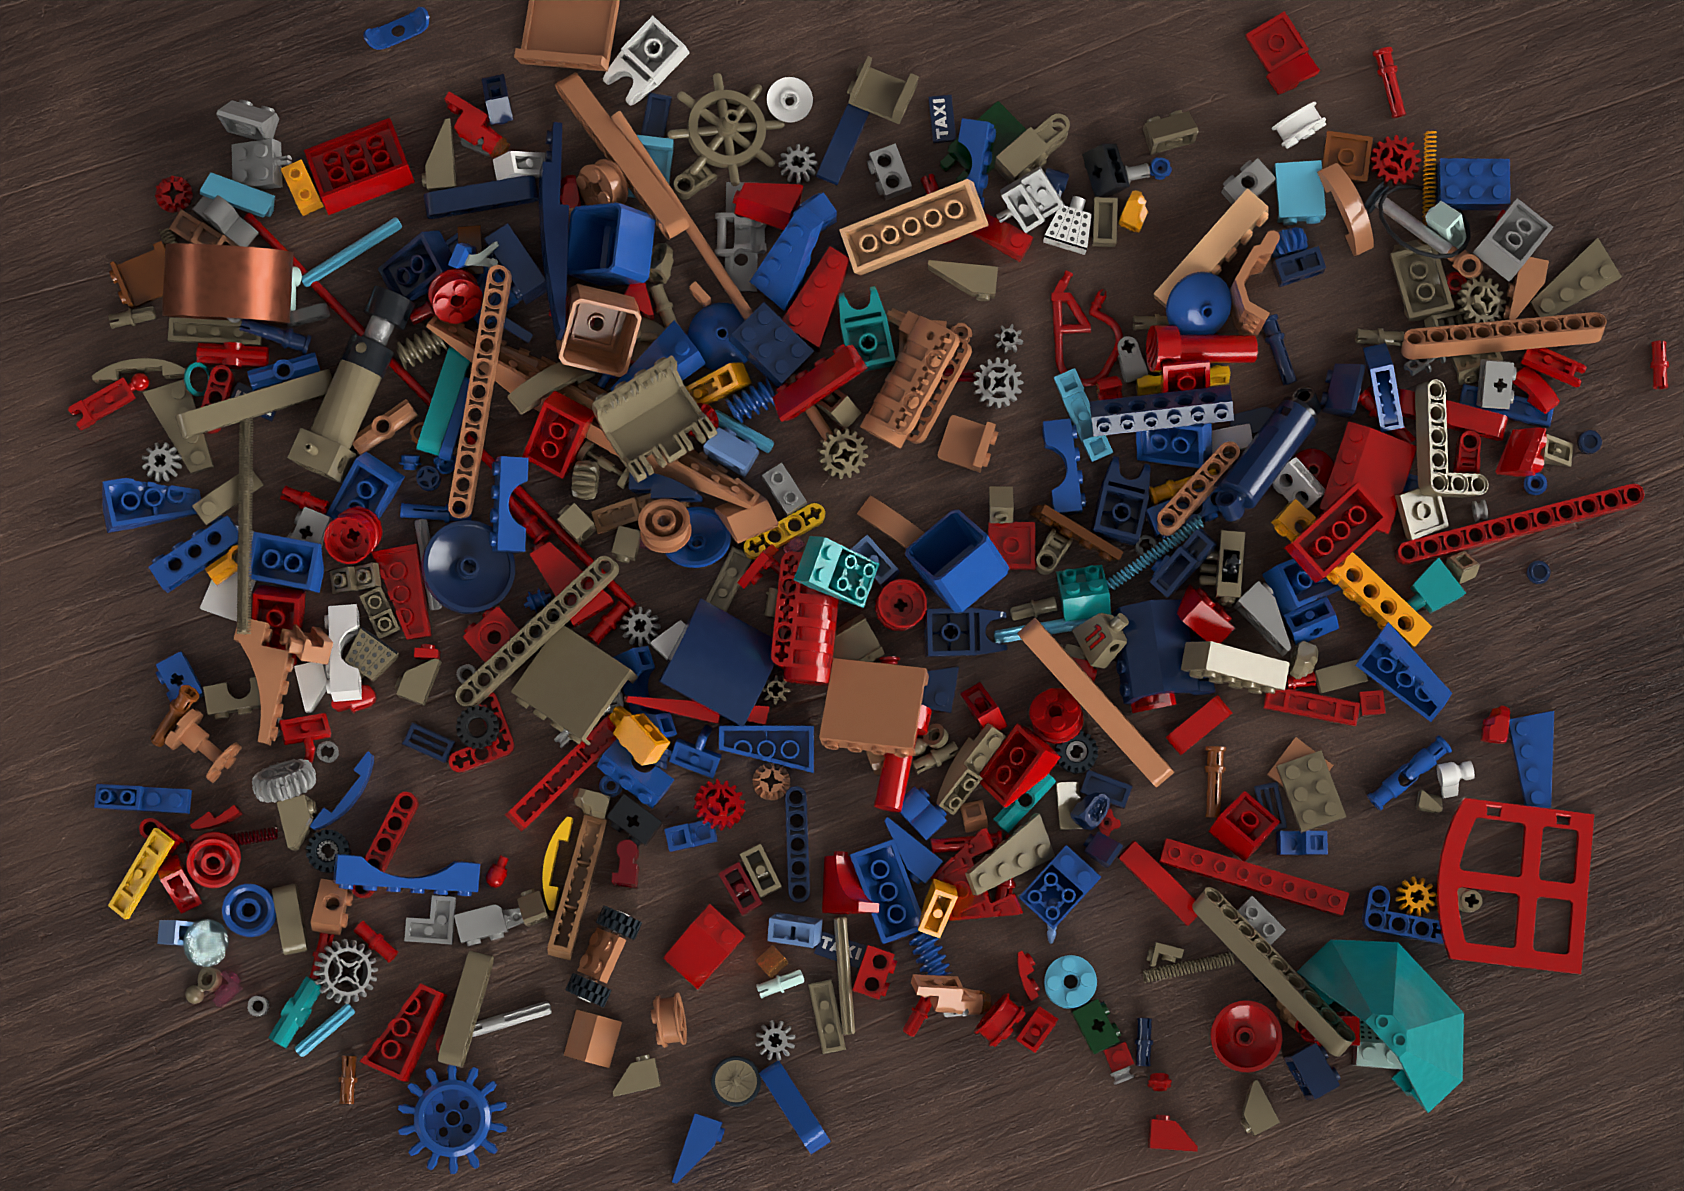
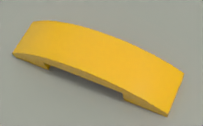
[542,817,573,912]

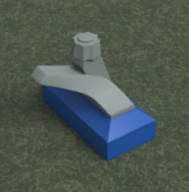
[448,241,499,269]

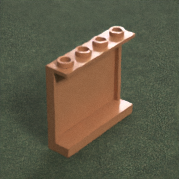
[514,0,620,72]
[819,658,929,758]

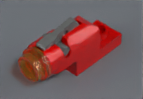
[444,91,510,159]

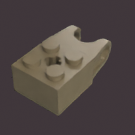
[994,114,1070,184]

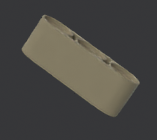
[272,883,309,955]

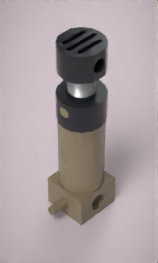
[287,286,415,484]

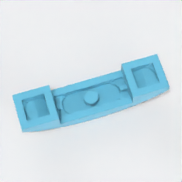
[1054,368,1113,462]

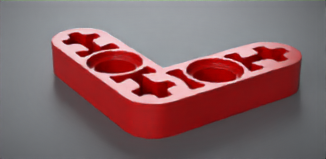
[449,692,515,773]

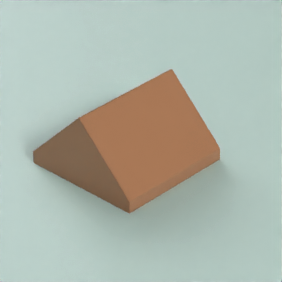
[564,1010,622,1068]

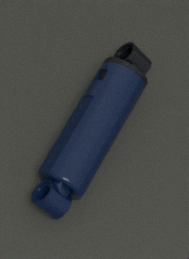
[1215,386,1321,521]

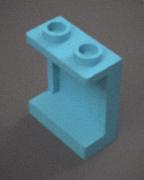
[628,135,674,198]
[1273,160,1326,226]

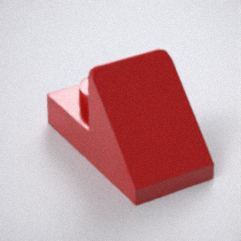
[1016,1006,1059,1053]

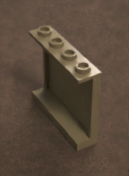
[511,626,638,746]

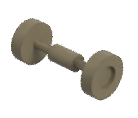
[576,440,630,489]

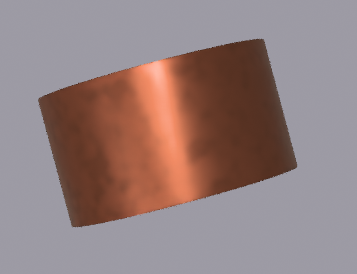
[162,243,294,323]

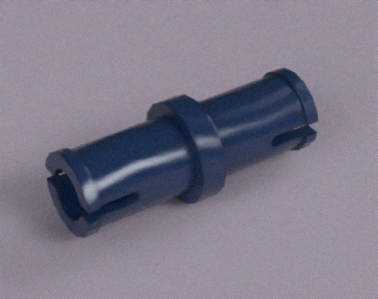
[1135,1018,1153,1066]

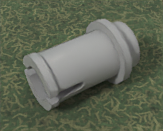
[1124,163,1150,183]

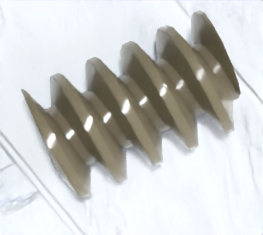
[396,330,448,370]

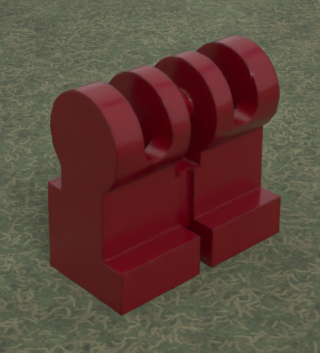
[611,840,639,888]

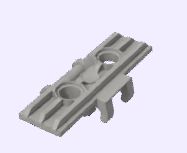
[714,182,767,292]

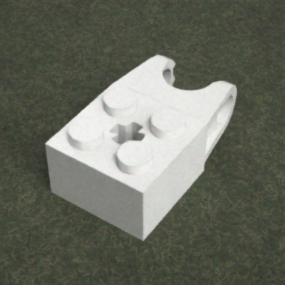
[603,16,689,106]

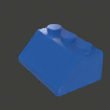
[249,532,324,593]

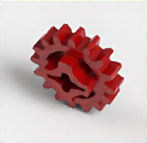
[1370,135,1421,186]
[693,779,746,831]

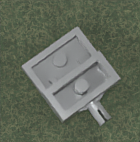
[232,138,292,190]
[996,166,1064,233]

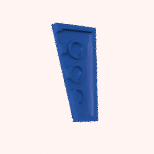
[1509,711,1554,808]

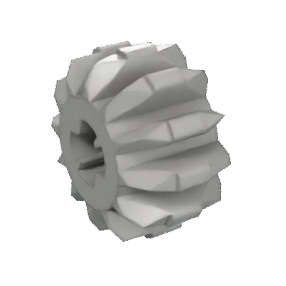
[779,144,818,184]
[142,442,182,482]
[620,607,661,647]
[755,1020,795,1061]

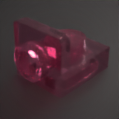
[212,970,243,1008]

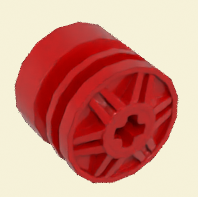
[324,506,383,564]
[875,579,927,631]

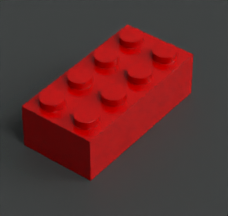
[1284,482,1390,583]

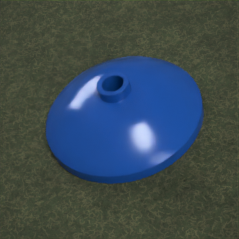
[1166,272,1232,335]
[688,303,748,371]
[665,507,731,568]

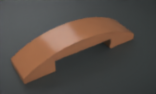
[1317,163,1374,256]
[857,495,924,549]

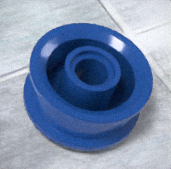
[222,884,276,937]

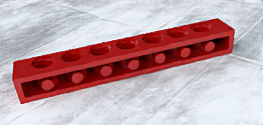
[1158,838,1349,917]

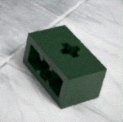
[1071,999,1121,1055]

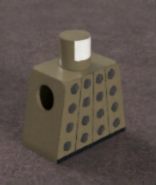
[345,627,400,682]

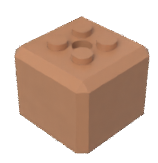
[556,284,642,377]

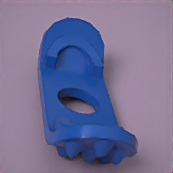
[363,7,429,50]

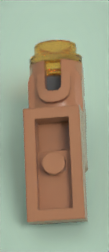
[911,974,991,1017]

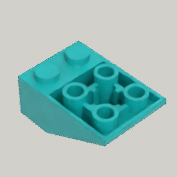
[794,536,879,608]

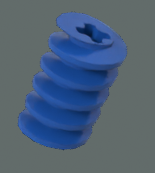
[725,378,775,423]
[909,932,952,976]

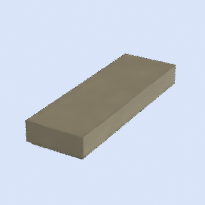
[706,546,752,612]
[808,979,846,1054]

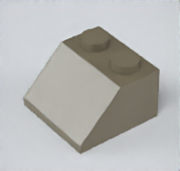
[1143,110,1199,155]
[277,795,318,851]

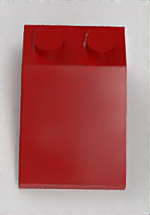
[1160,360,1210,393]
[252,585,306,665]
[979,724,1061,807]
[663,904,745,990]

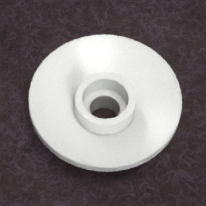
[767,77,813,123]

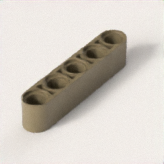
[438,951,494,1068]

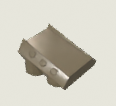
[833,614,885,662]

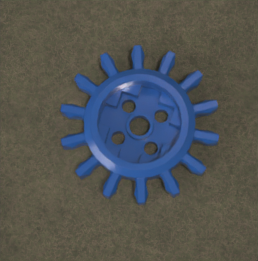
[398,1065,508,1174]

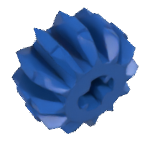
[1272,227,1308,259]

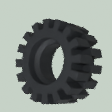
[456,705,500,749]

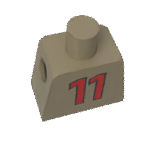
[1072,613,1129,669]

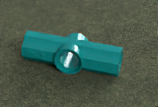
[993,774,1056,833]
[268,976,322,1048]

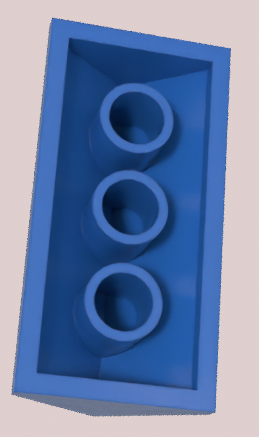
[849,839,921,944]

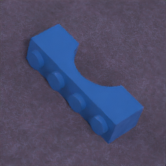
[958,118,996,208]
[1042,418,1086,516]
[489,456,529,553]
[613,646,677,739]

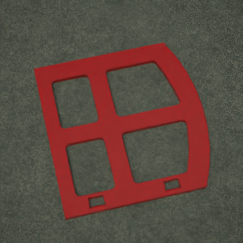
[1437,798,1594,974]

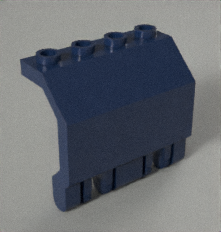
[1111,599,1215,704]

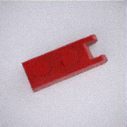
[1521,348,1587,387]

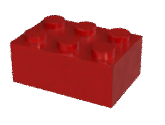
[522,391,594,479]

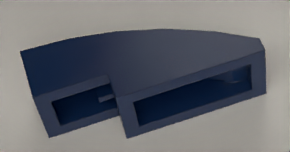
[629,472,703,502]
[1150,528,1218,597]

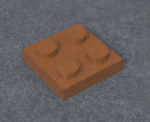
[1322,131,1373,184]

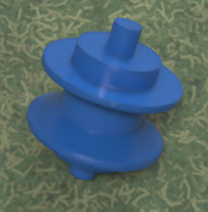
[524,587,551,613]

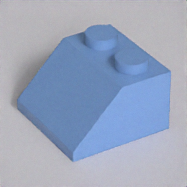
[703,427,759,478]

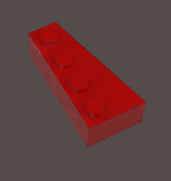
[782,246,849,353]
[360,983,448,1082]

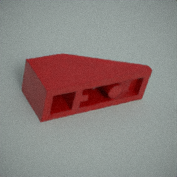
[970,213,1033,262]

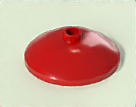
[1210,1001,1282,1072]

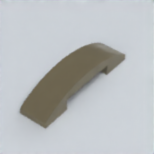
[92,358,186,384]
[507,362,595,415]

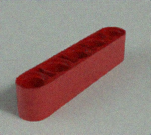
[1398,389,1508,441]
[351,792,419,899]

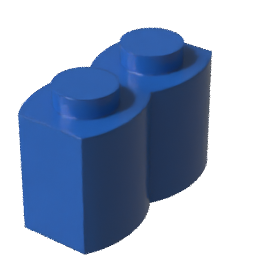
[899,786,947,841]

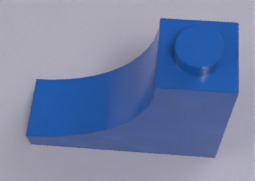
[1363,343,1404,432]

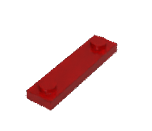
[1263,688,1360,727]

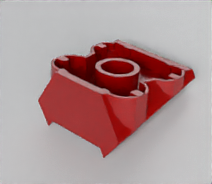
[1495,427,1547,477]

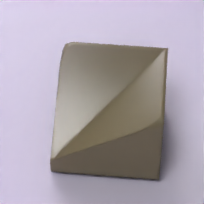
[1445,551,1480,584]
[1415,790,1443,814]

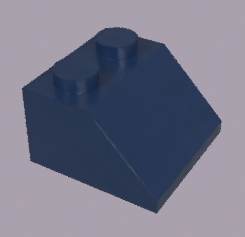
[1320,363,1366,419]

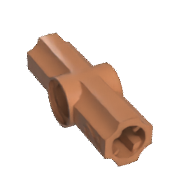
[352,399,418,455]

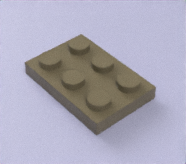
[1276,751,1346,833]

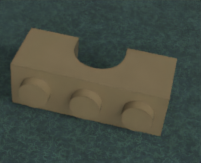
[203,677,261,720]

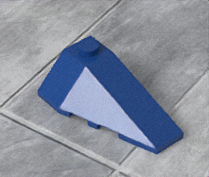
[102,478,201,533]

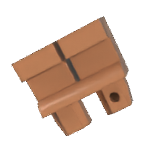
[279,624,333,665]

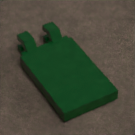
[939,101,1027,183]

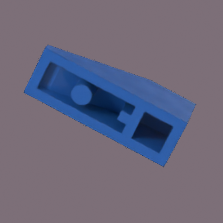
[884,817,943,885]
[672,1113,725,1184]

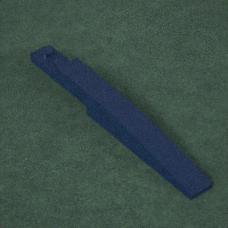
[539,122,569,340]

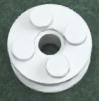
[1272,102,1326,149]

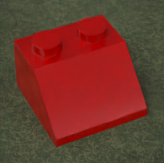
[1209,791,1281,862]

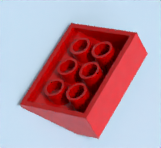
[304,118,415,215]
[1319,422,1417,535]

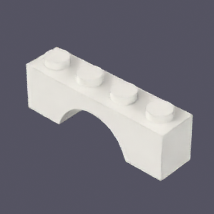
[324,604,362,702]

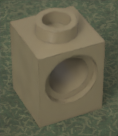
[989,487,1014,524]
[612,525,641,563]

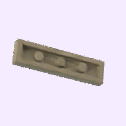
[168,317,262,347]

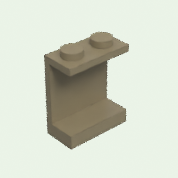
[847,56,919,124]

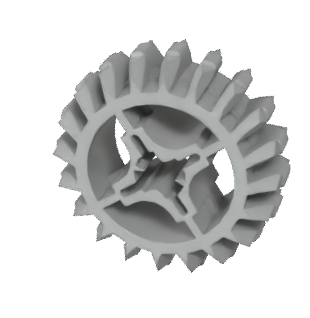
[252,759,316,803]
[313,939,378,1004]

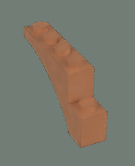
[234,619,294,746]

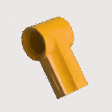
[205,545,238,585]

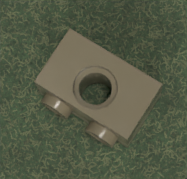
[740,844,782,898]

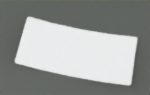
[200,526,256,622]

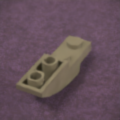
[937,723,1007,815]

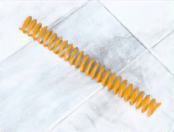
[1422,131,1437,225]

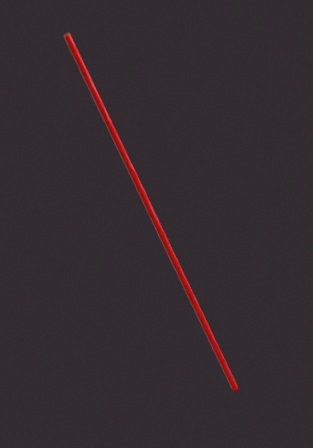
[244,213,637,609]

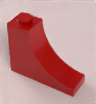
[822,851,879,914]

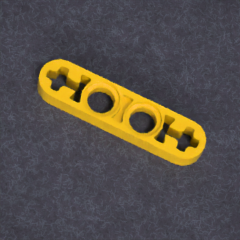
[743,503,825,560]

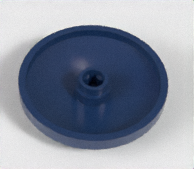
[421,520,515,614]

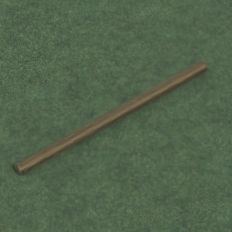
[237,418,254,635]

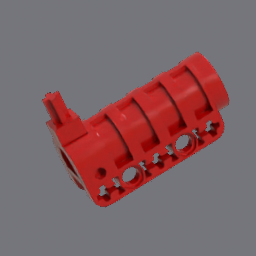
[771,551,839,686]

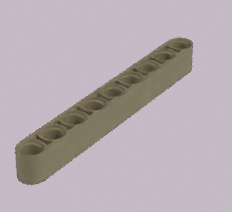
[455,556,619,707]
[1192,887,1355,1057]

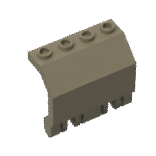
[592,355,718,483]

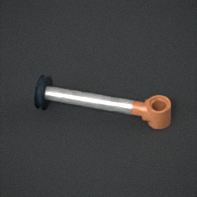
[1364,182,1483,279]

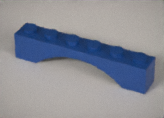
[333,854,480,896]

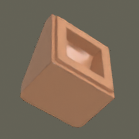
[960,800,988,833]

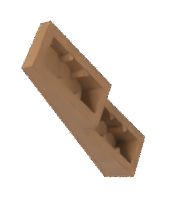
[591,494,691,534]

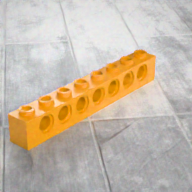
[1271,498,1432,648]

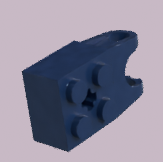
[1090,456,1150,546]
[924,608,1008,657]

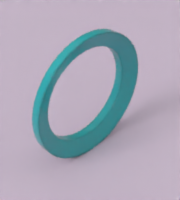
[184,362,210,397]

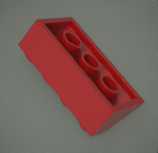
[772,344,868,422]

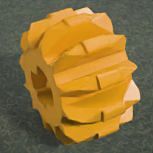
[1395,877,1436,917]

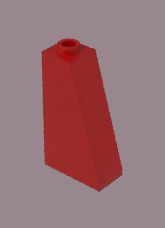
[530,542,615,628]

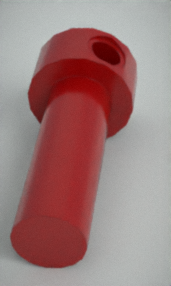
[1146,325,1258,372]
[874,705,932,812]

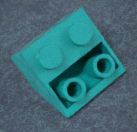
[1056,565,1111,622]

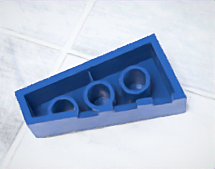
[749,207,824,311]
[610,320,706,391]
[1355,622,1452,722]
[719,725,814,773]

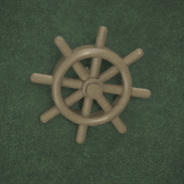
[667,73,785,186]

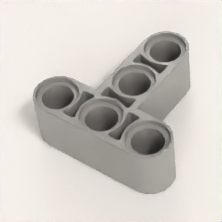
[192,195,259,247]

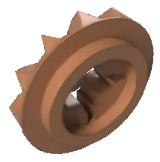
[753,763,790,800]

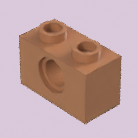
[311,879,353,935]

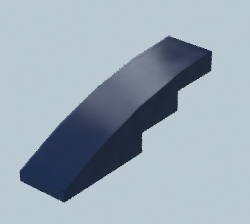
[816,104,870,185]

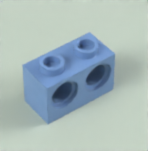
[767,912,823,948]

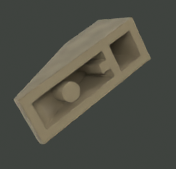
[422,118,456,192]
[928,260,998,301]
[192,469,264,526]

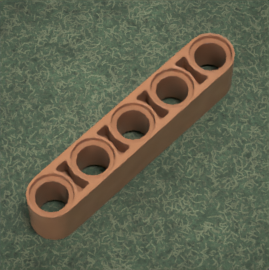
[1157,441,1240,536]

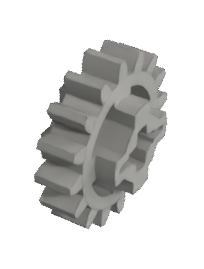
[972,357,1023,409]

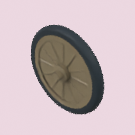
[711,1056,761,1107]

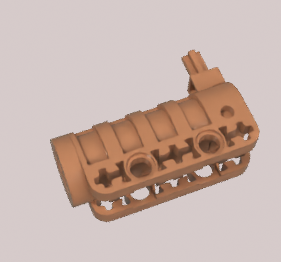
[860,308,972,449]

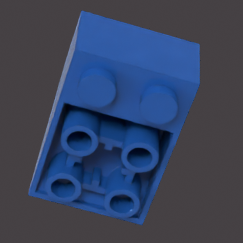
[1018,845,1101,930]

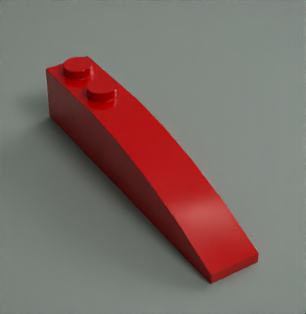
[505,715,617,831]

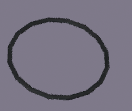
[1378,184,1471,259]

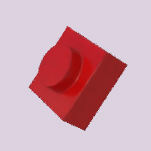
[414,644,441,660]
[1359,690,1386,716]
[1103,1042,1134,1073]

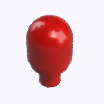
[486,855,509,888]

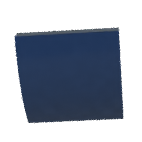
[659,598,783,727]

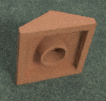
[715,491,779,544]

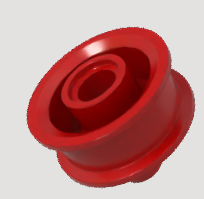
[428,269,483,324]
[1029,688,1084,744]
[187,832,241,888]
[974,993,1026,1047]

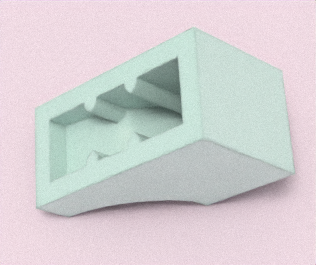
[1425,201,1466,249]

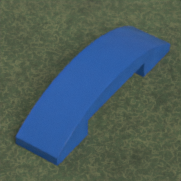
[310,752,374,831]

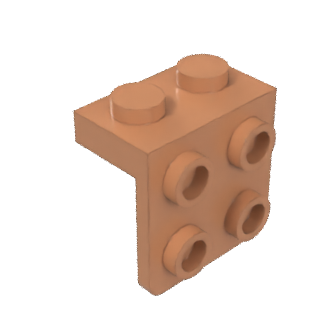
[937,415,999,473]

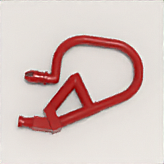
[1051,270,1123,387]

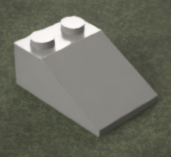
[216,100,279,140]
[1473,198,1553,282]
[1233,581,1291,657]

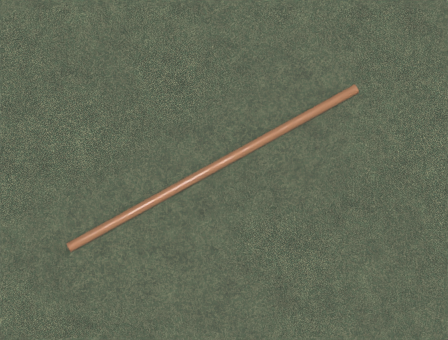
[611,111,834,441]

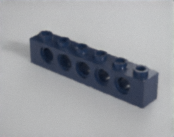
[1089,385,1234,437]

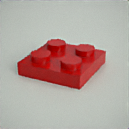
[1245,11,1309,74]
[988,522,1035,570]

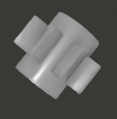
[994,324,1023,354]

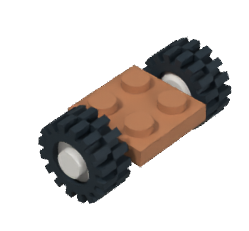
[565,905,642,1007]

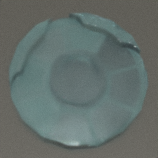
[183,919,229,967]

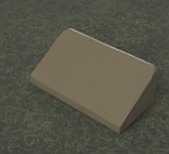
[1055,782,1083,831]

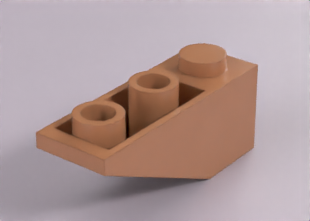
[1502,257,1549,320]

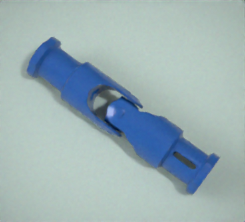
[1367,735,1452,811]

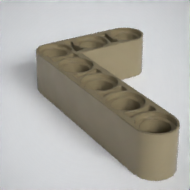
[1415,379,1489,498]

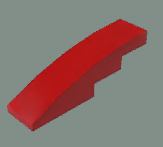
[1118,840,1198,926]

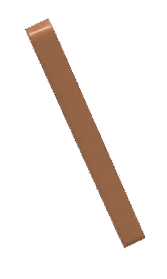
[448,265,512,519]

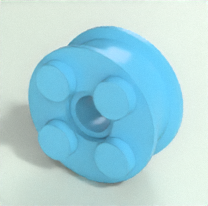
[1044,955,1097,1009]

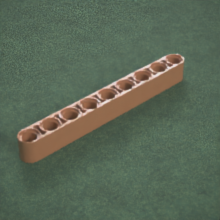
[555,72,689,240]
[1401,312,1607,360]
[1017,618,1174,788]

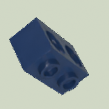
[1272,246,1326,287]

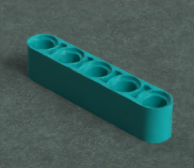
[416,346,470,456]

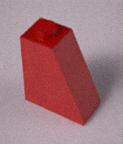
[733,183,804,230]

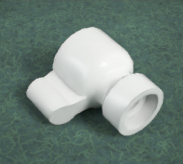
[1437,761,1475,799]

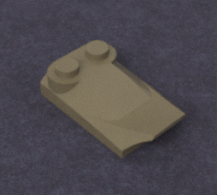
[1390,239,1454,321]

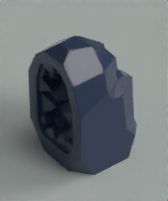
[1070,792,1110,830]

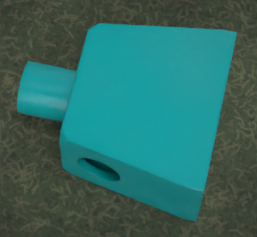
[1407,558,1466,613]

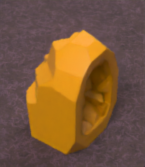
[1118,190,1148,233]

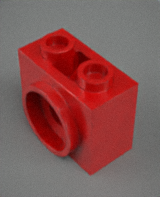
[462,606,520,663]

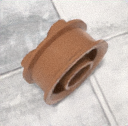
[576,159,628,206]
[638,498,692,553]
[651,992,687,1048]

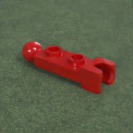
[68,373,149,430]

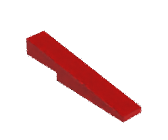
[623,696,769,725]

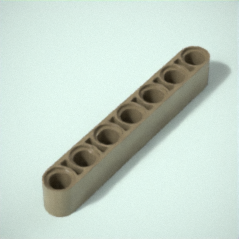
[175,369,333,439]

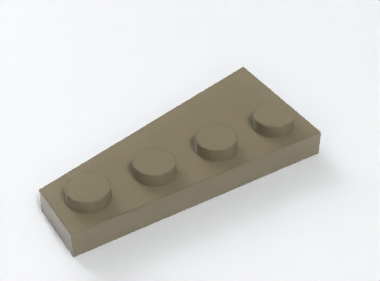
[1529,238,1622,317]
[142,380,214,474]
[965,813,1055,895]

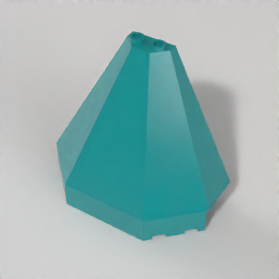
[1297,939,1464,1113]

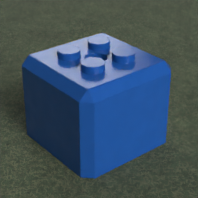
[567,203,656,286]
[905,509,1009,613]

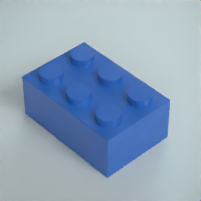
[1436,158,1510,210]

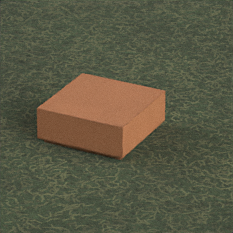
[689,281,712,307]

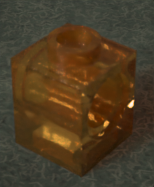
[755,945,789,979]

